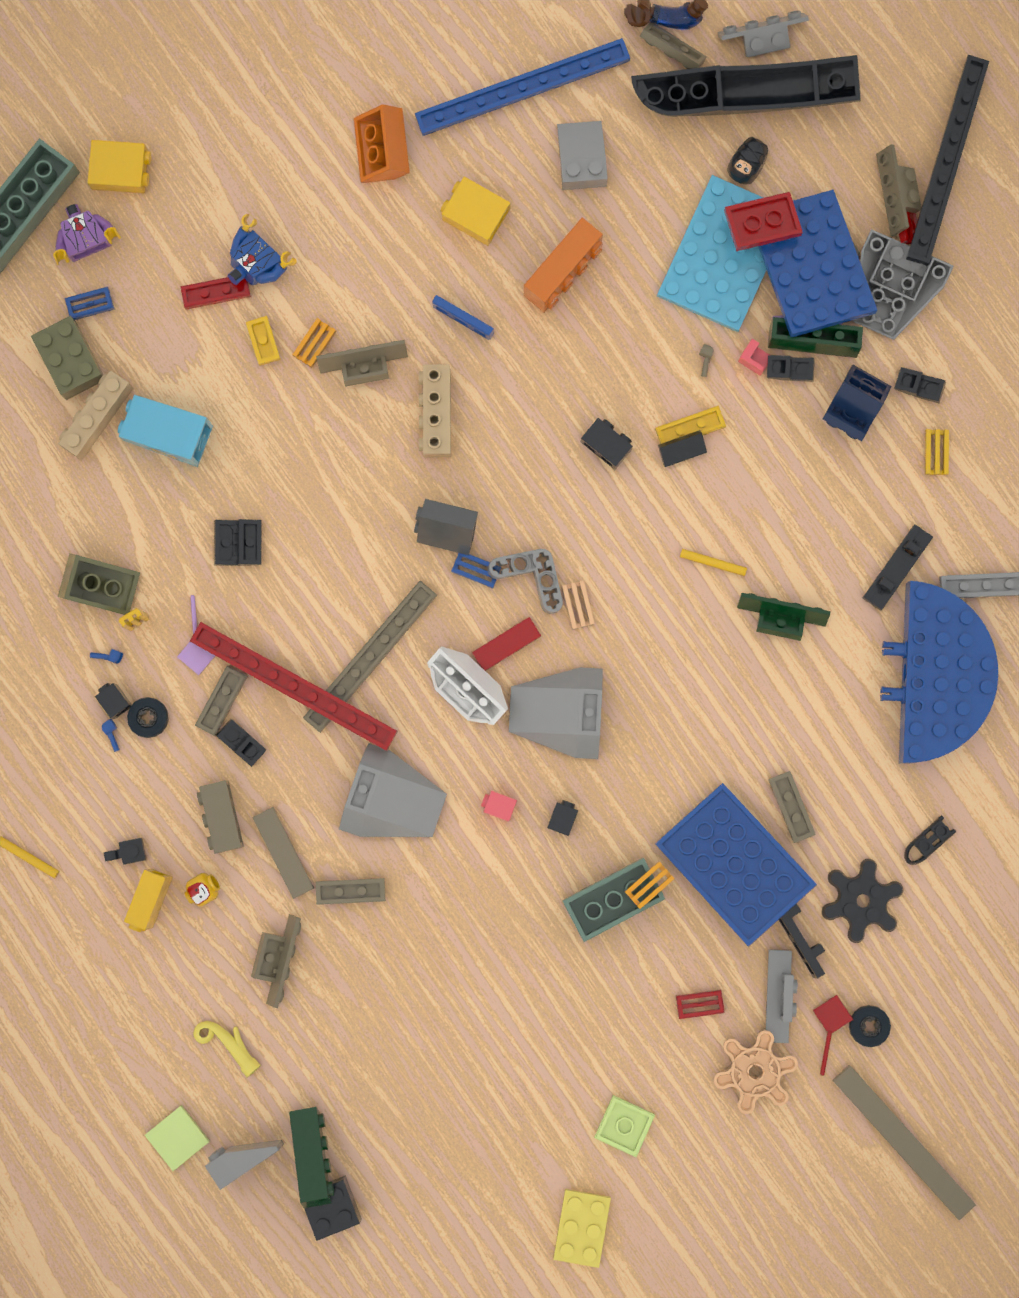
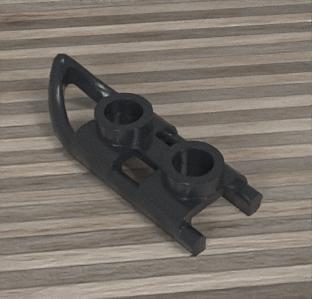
[904,815,956,865]

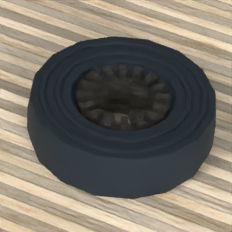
[127,697,169,738]
[849,1005,891,1047]

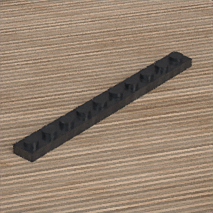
[906,55,989,266]

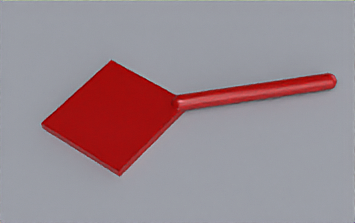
[813,995,853,1076]

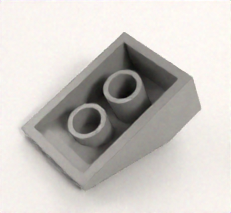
[557,121,607,190]
[205,1140,284,1190]

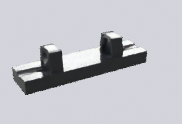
[862,524,933,611]
[779,904,825,979]

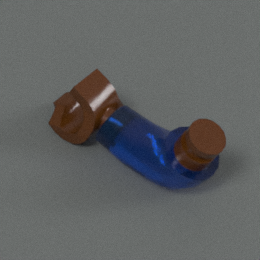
[624,0,708,30]

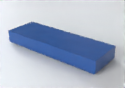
[432,295,494,340]

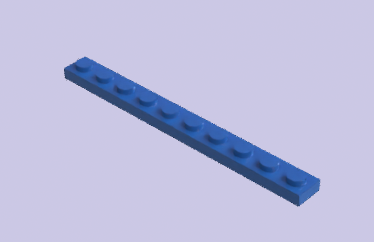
[415,38,630,136]

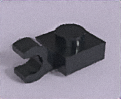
[103,838,147,865]

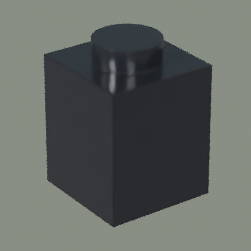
[95,683,132,719]
[547,800,578,836]

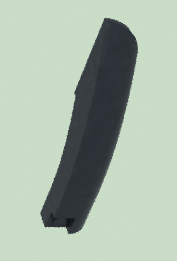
[631,55,861,117]

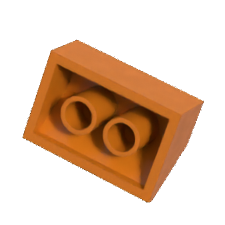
[354,104,410,183]

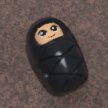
[727,137,768,184]

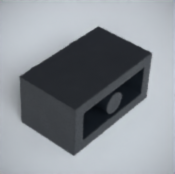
[580,418,633,470]

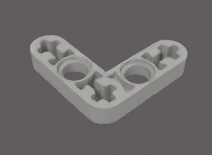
[487,549,563,614]

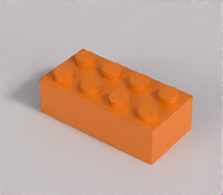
[524,217,603,313]

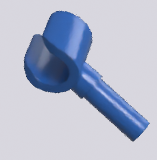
[90,649,123,664]
[102,719,120,752]

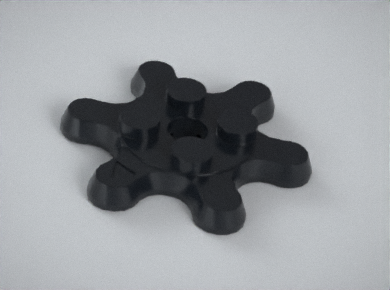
[821,859,903,943]

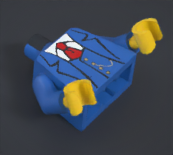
[228,214,297,285]

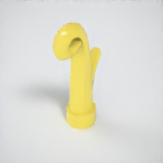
[193,1021,261,1078]

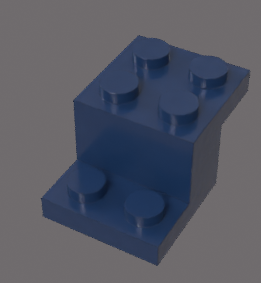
[822,365,892,441]

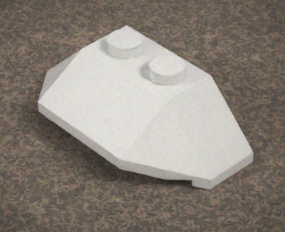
[427,646,508,725]

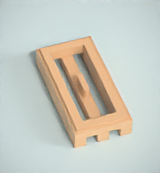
[562,580,595,630]

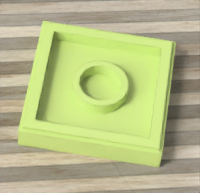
[594,1095,655,1157]
[145,1105,210,1171]

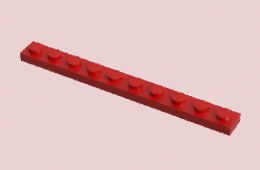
[190,622,398,751]

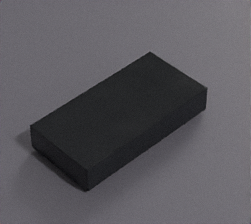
[658,430,707,467]

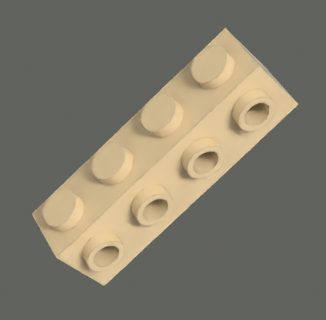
[419,364,451,458]
[58,370,133,461]

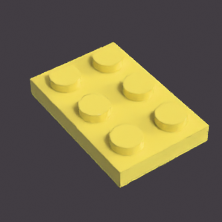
[553,1189,611,1268]

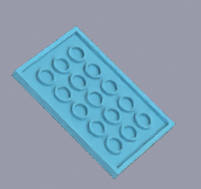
[657,175,767,332]

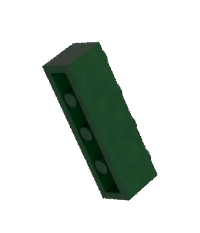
[768,317,863,358]
[289,1107,334,1208]

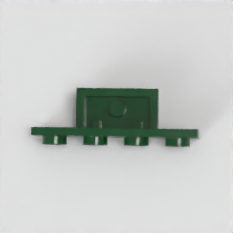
[737,593,831,641]

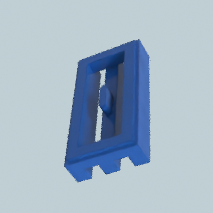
[65,287,115,320]
[451,553,501,588]

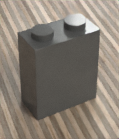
[414,499,478,555]

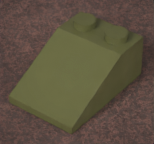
[58,553,140,615]

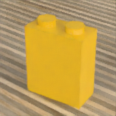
[87,140,151,193]
[440,176,511,246]
[124,869,173,932]

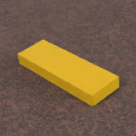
[655,405,726,444]

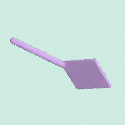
[177,595,215,675]

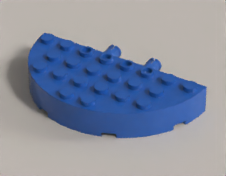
[880,581,998,764]

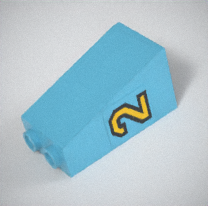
[117,395,213,467]

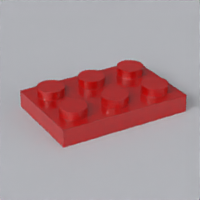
[724,192,803,251]

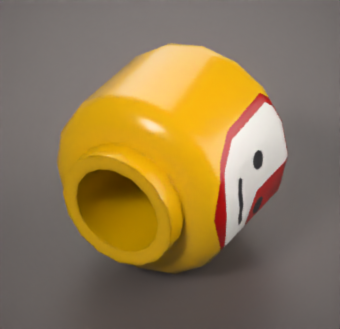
[184,873,220,907]

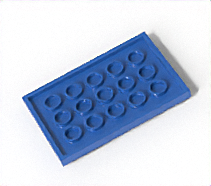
[758,189,877,337]
[655,783,817,947]

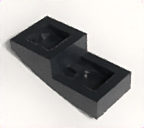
[767,355,815,382]
[894,367,946,404]
[216,719,266,767]

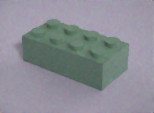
[562,858,665,942]

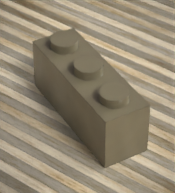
[197,780,244,854]

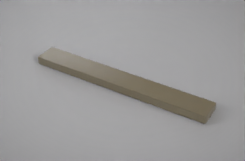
[303,581,437,733]
[832,1065,976,1220]

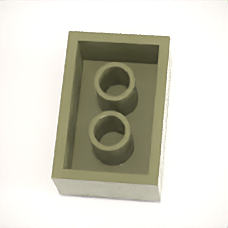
[31,316,103,400]

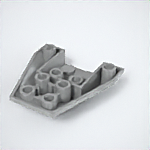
[853,229,954,340]
[509,667,603,759]
[339,743,447,837]

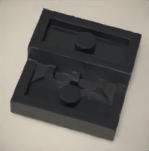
[214,519,261,566]

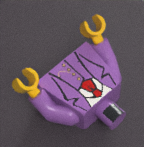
[53,204,121,265]

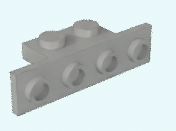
[717,10,809,58]
[765,950,798,1043]

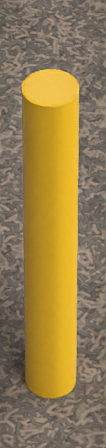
[680,549,747,576]
[0,836,59,879]

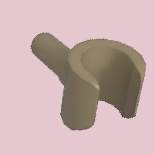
[699,344,714,377]

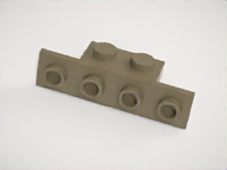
[876,144,921,236]
[316,340,408,387]
[251,914,301,1008]

